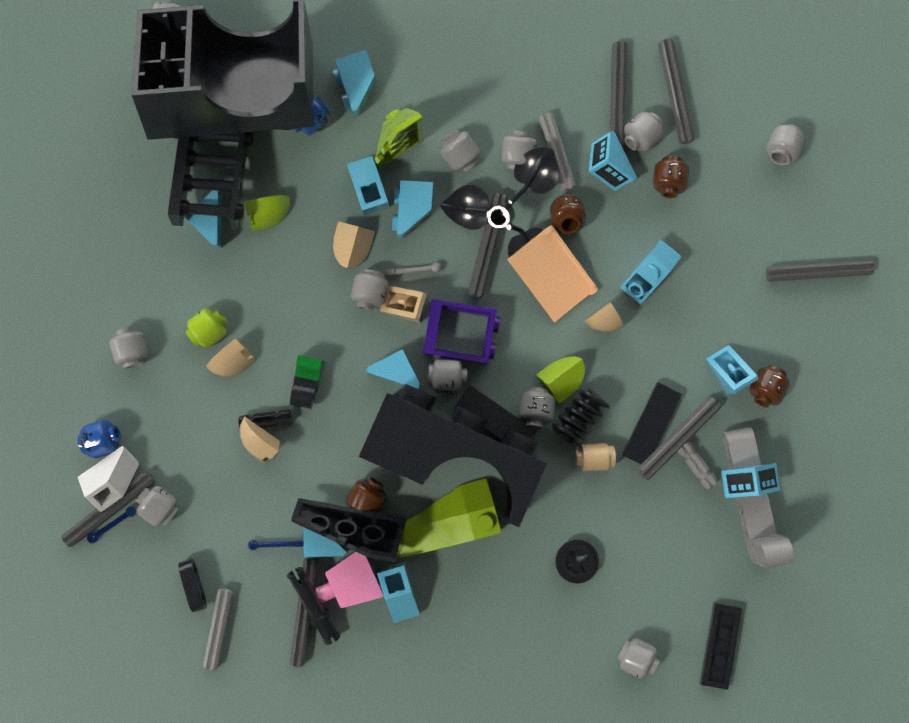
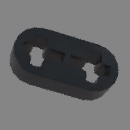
[178,559,207,613]

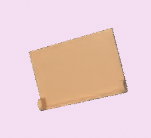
[507,225,598,323]

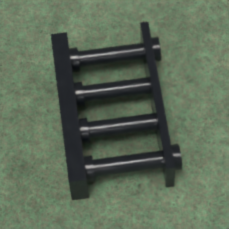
[168,132,253,230]

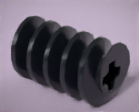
[551,389,610,448]

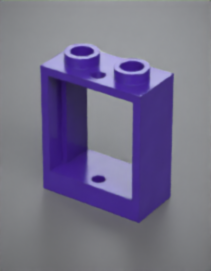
[423,299,501,365]

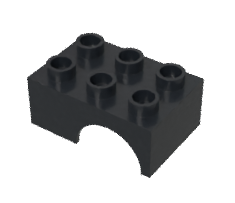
[131,0,314,140]
[359,384,547,527]

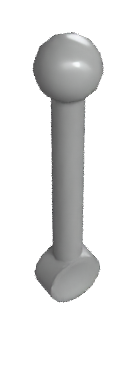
[385,262,442,276]

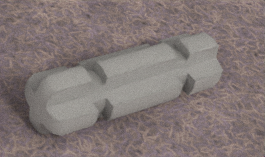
[678,441,718,489]

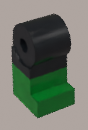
[290,355,324,409]

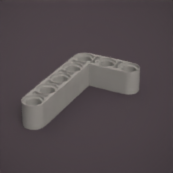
[723,427,794,569]

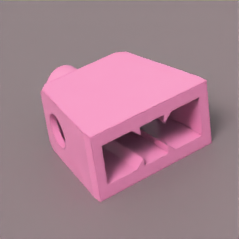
[315,552,384,608]

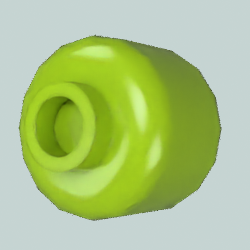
[186,308,227,348]

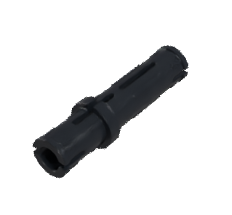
[287,567,340,645]

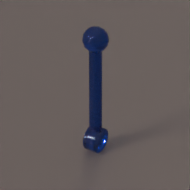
[87,506,136,543]
[248,540,304,551]

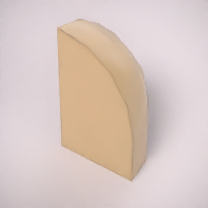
[333,221,375,269]
[584,302,623,332]
[206,338,256,377]
[240,417,280,463]

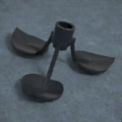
[440,147,559,257]

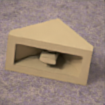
[380,286,427,323]

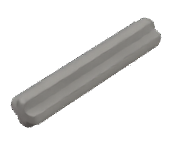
[539,113,575,191]
[203,588,233,670]

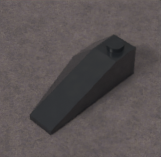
[291,498,406,562]

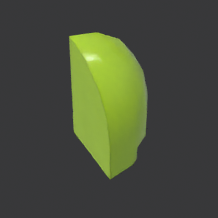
[244,195,290,232]
[536,356,585,404]

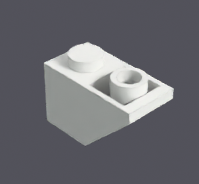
[78,446,139,512]

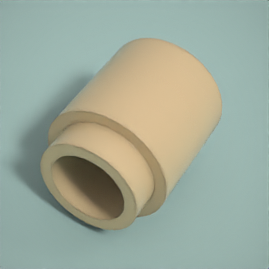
[575,443,616,471]

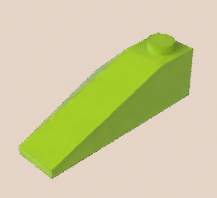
[375,108,424,169]
[399,478,502,559]

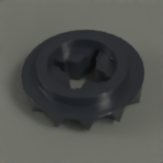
[555,539,599,584]

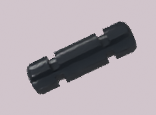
[238,409,292,428]

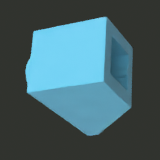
[333,50,376,117]
[347,156,389,216]
[392,180,433,238]
[620,239,681,305]
[377,562,420,623]

